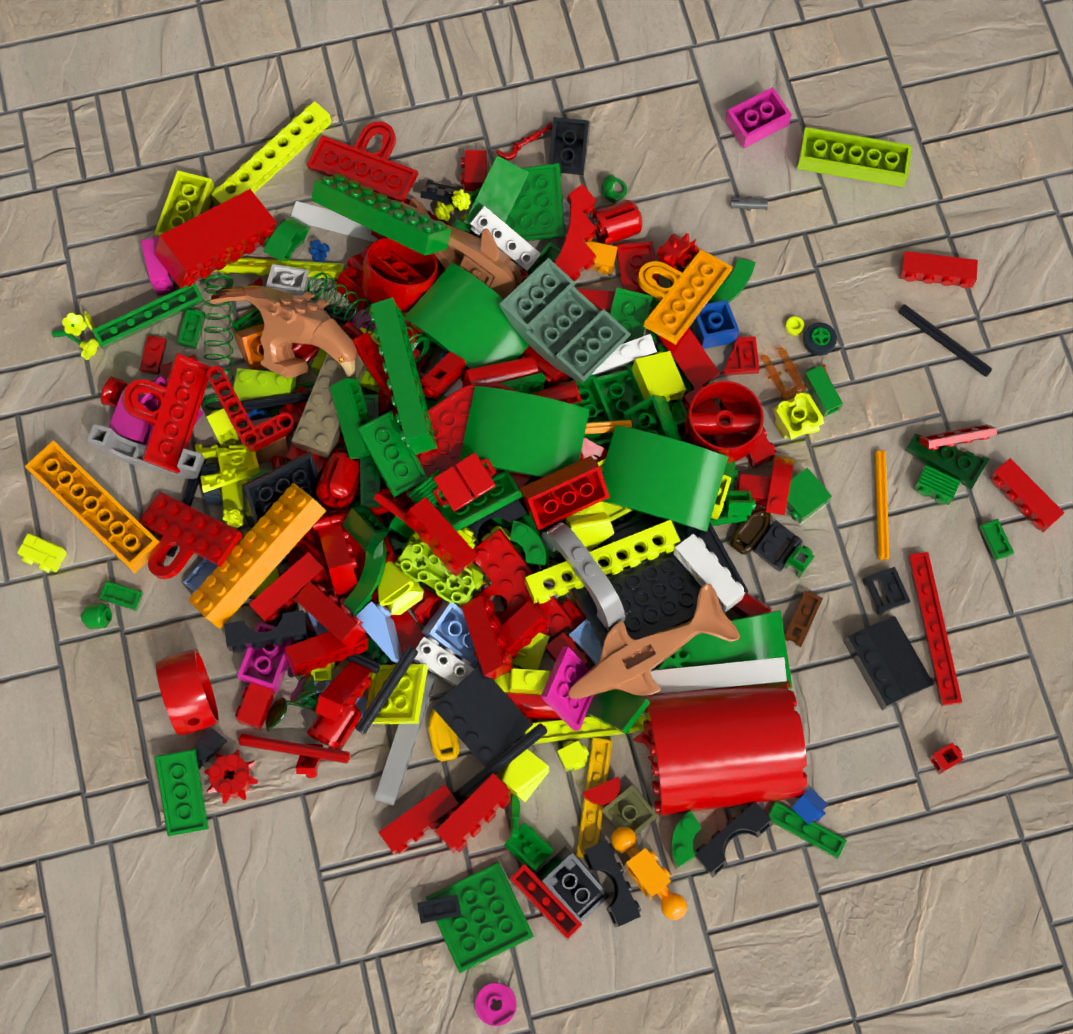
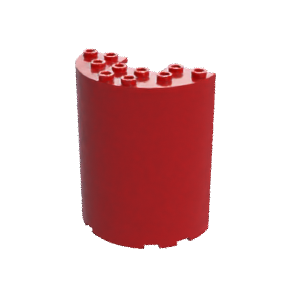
[643,679,807,816]

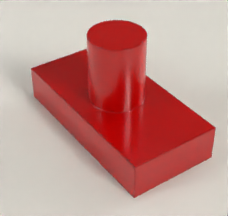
[295,744,324,778]

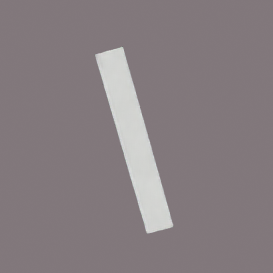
[290,201,379,242]
[651,657,787,694]

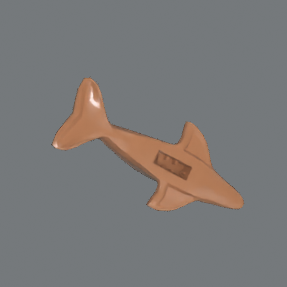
[568,583,740,699]

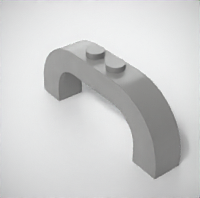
[87,424,205,479]
[541,522,625,631]

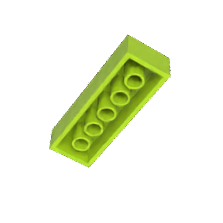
[797,127,912,188]

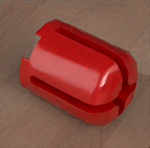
[591,200,643,245]
[316,452,360,508]
[307,705,361,750]

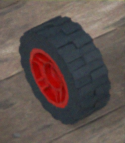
[202,462,223,506]

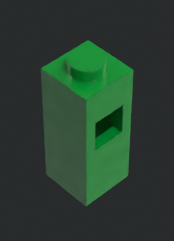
[803,366,843,417]

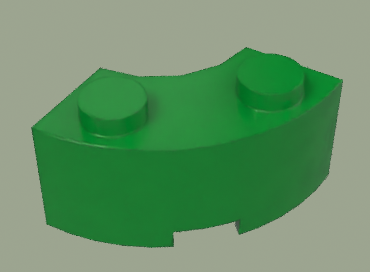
[263,217,311,262]
[510,520,550,568]
[670,811,702,869]

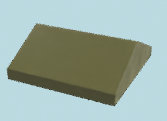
[601,785,658,835]

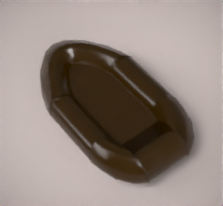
[730,508,771,555]

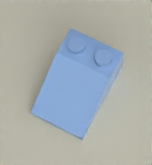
[356,601,402,663]
[421,601,478,667]

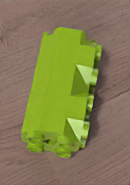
[395,532,485,606]

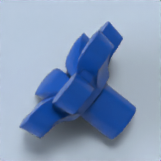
[309,240,330,262]
[247,409,270,421]

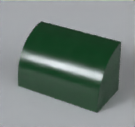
[342,506,389,551]

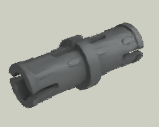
[731,196,768,211]

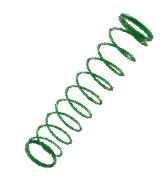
[307,272,429,363]
[203,274,234,411]

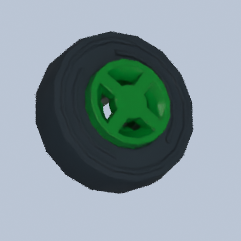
[803,322,837,356]

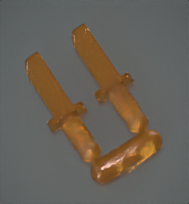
[761,347,806,399]

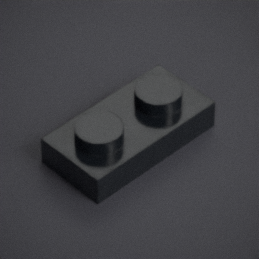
[417,895,462,924]

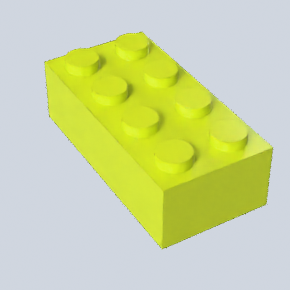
[154,170,215,237]

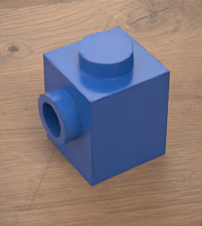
[791,787,828,825]

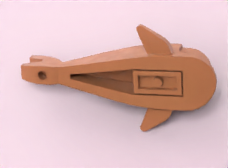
[401,198,522,299]

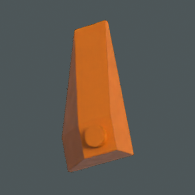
[235,324,295,370]

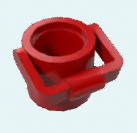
[410,586,442,626]

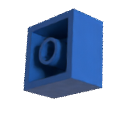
[691,300,740,349]

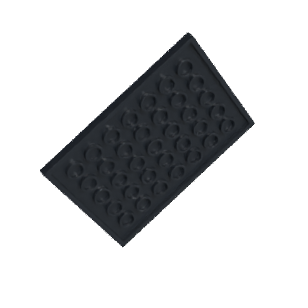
[555,514,748,650]

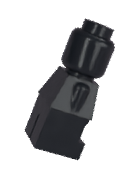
[193,727,227,770]

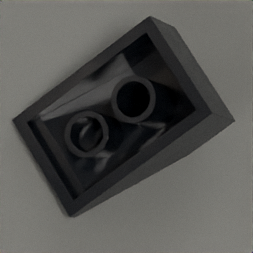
[549,117,591,175]
[536,846,609,922]

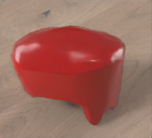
[101,376,127,407]

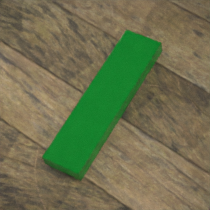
[767,801,847,859]

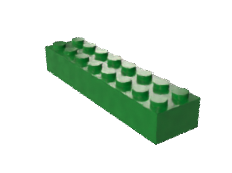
[311,174,452,256]
[370,297,438,455]

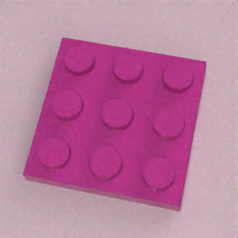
[540,647,594,731]

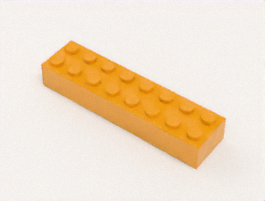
[25,440,159,574]
[188,483,326,629]

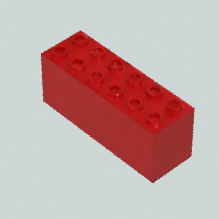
[154,189,277,289]

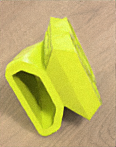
[772,392,824,440]
[564,502,614,552]
[377,561,424,615]
[496,749,549,802]

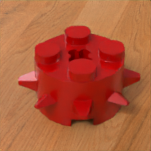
[656,233,699,273]
[204,749,258,804]

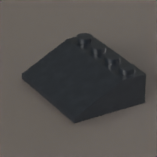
[242,451,322,528]
[844,616,934,711]
[432,665,533,767]

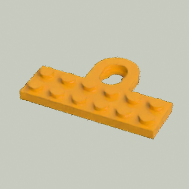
[638,249,733,345]

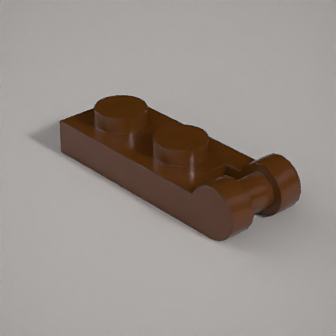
[785,590,823,647]

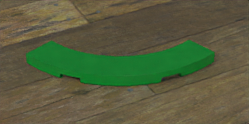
[707,258,756,304]
[343,539,386,616]

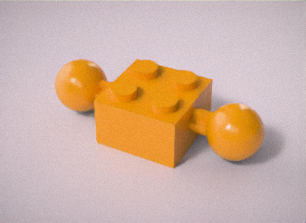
[611,826,687,920]

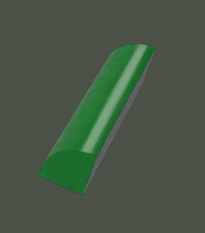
[330,378,371,459]

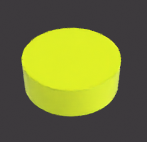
[785,316,804,336]

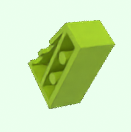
[232,368,296,411]

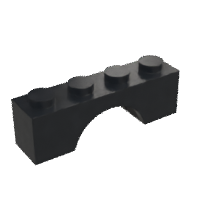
[466,497,529,548]
[224,610,309,653]
[695,802,773,878]
[581,840,641,928]

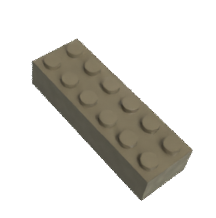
[292,353,367,459]

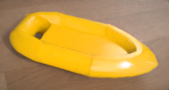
[428,709,460,762]

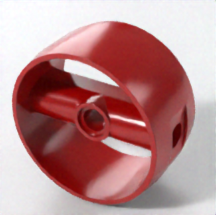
[361,237,438,313]
[685,381,764,463]
[156,649,219,735]

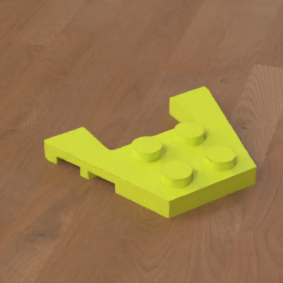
[195,444,259,492]

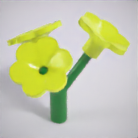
[52,311,99,360]

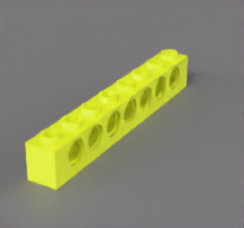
[211,101,332,206]
[525,520,680,604]

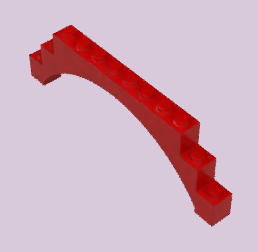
[415,184,597,337]

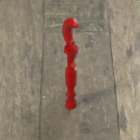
[496,122,553,161]

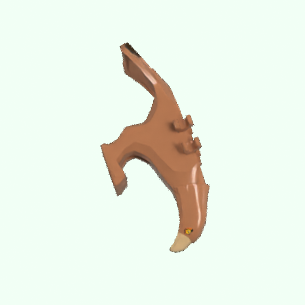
[210,286,357,378]

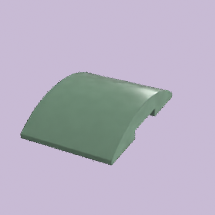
[499,258,631,383]

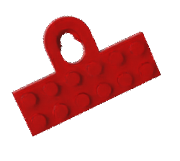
[306,121,419,202]
[122,353,210,474]
[138,492,243,580]
[473,529,573,639]

